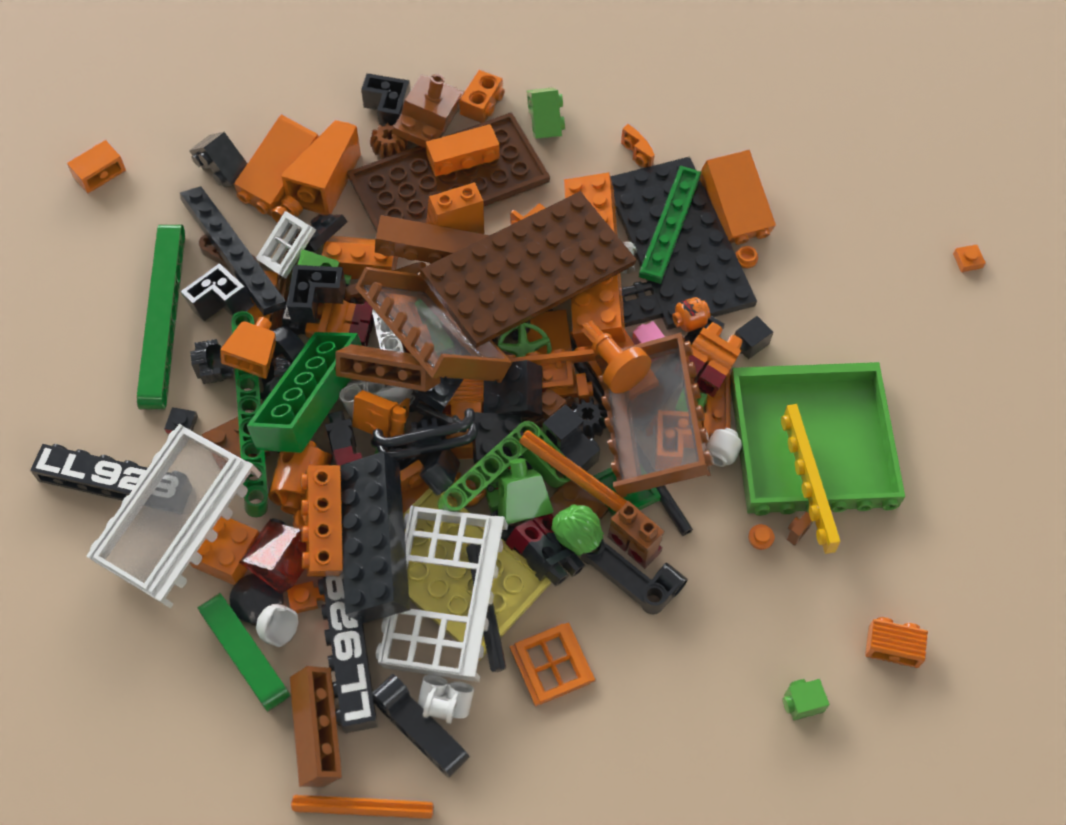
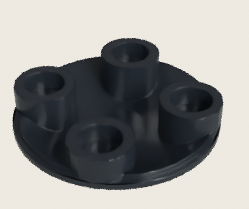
[229,573,284,626]

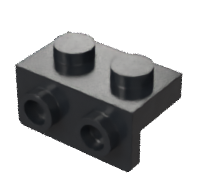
[411,376,464,413]

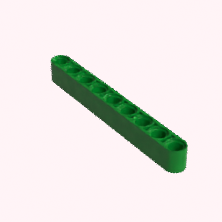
[137,224,185,410]
[231,311,268,518]

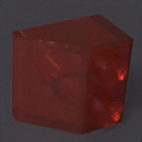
[239,521,307,594]

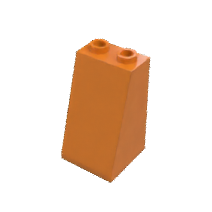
[234,114,318,216]
[281,120,361,215]
[700,149,776,245]
[426,182,485,234]

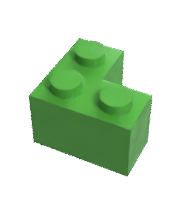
[526,87,565,139]

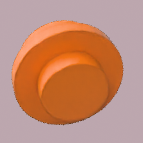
[735,246,758,268]
[748,524,775,550]

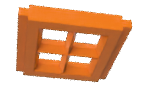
[509,622,595,706]

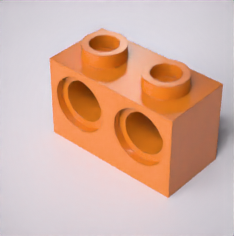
[459,70,505,123]

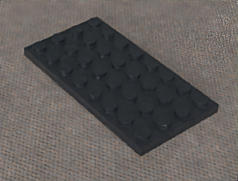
[610,156,757,330]

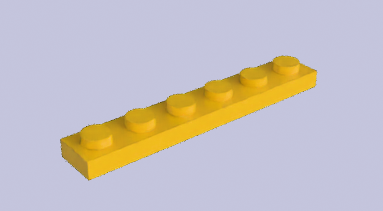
[781,404,841,554]

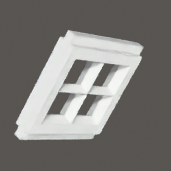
[256,211,316,278]

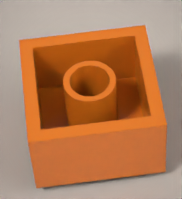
[190,517,262,585]

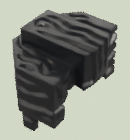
[190,339,234,384]

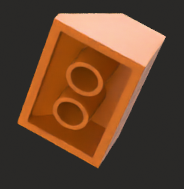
[322,236,398,280]

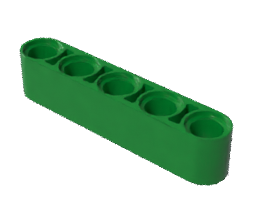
[197,593,291,712]

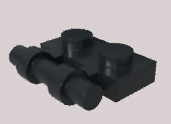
[622,281,663,327]

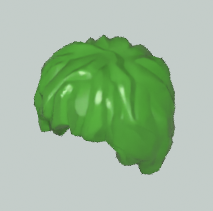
[551,504,604,556]

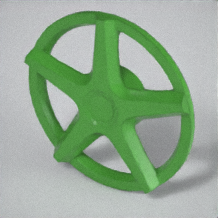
[497,323,552,357]

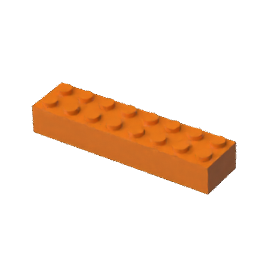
[564,172,626,347]

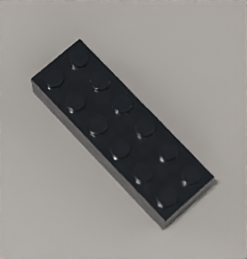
[340,451,410,623]

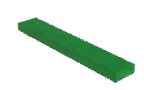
[639,166,702,284]

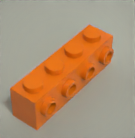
[301,465,343,577]

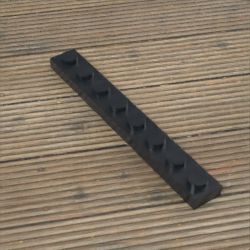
[180,186,286,316]

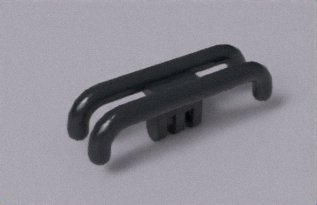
[373,408,478,461]

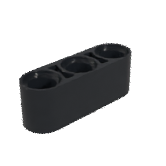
[419,449,460,496]

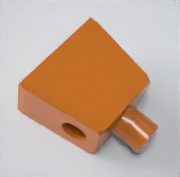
[220,317,276,379]

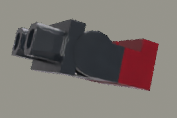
[325,411,362,465]
[505,514,585,587]

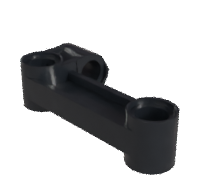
[581,539,688,615]

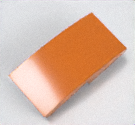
[621,124,655,168]

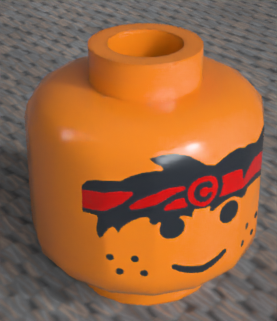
[672,297,710,332]

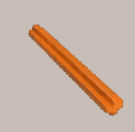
[519,430,628,512]
[291,795,434,819]

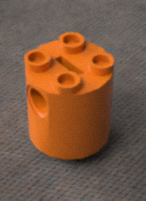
[268,440,333,515]

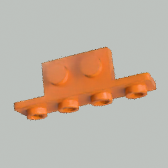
[506,347,596,390]

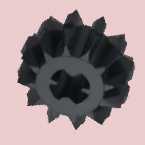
[571,398,608,439]

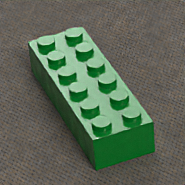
[247,332,362,453]

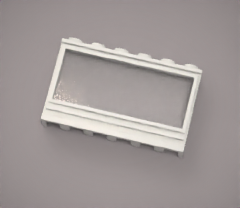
[86,424,261,608]

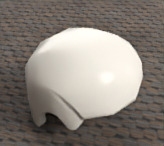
[256,604,299,647]

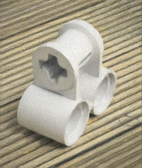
[418,675,474,724]

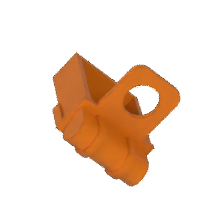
[352,390,410,437]

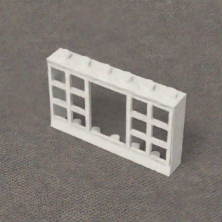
[376,505,508,682]

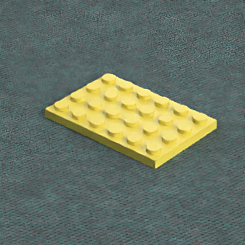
[403,488,551,661]

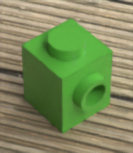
[783,679,830,721]

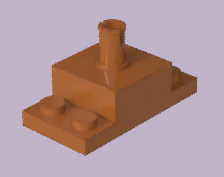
[392,74,464,148]

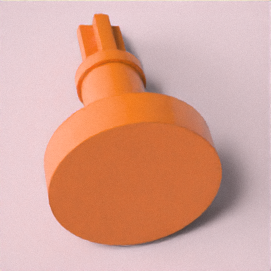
[581,320,651,394]

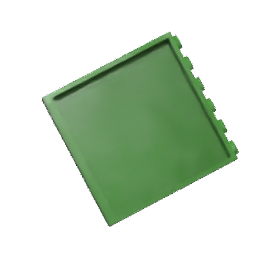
[730,362,905,516]

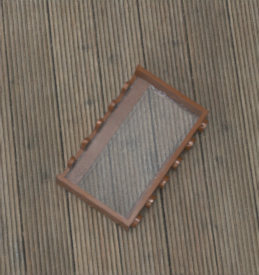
[355,267,512,383]
[595,333,713,497]

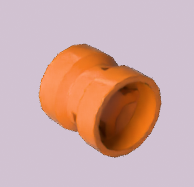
[270,195,303,223]

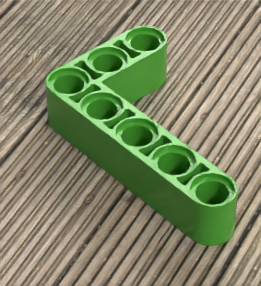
[438,421,571,512]

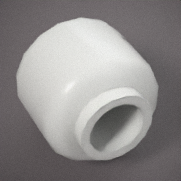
[706,428,742,467]

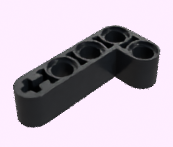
[372,674,470,778]

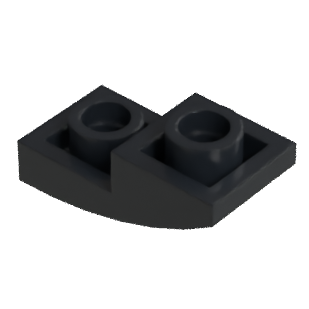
[272,325,305,363]

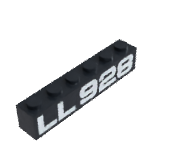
[30,444,193,515]
[318,571,378,733]

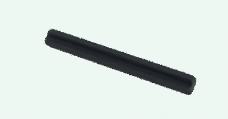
[466,544,506,672]

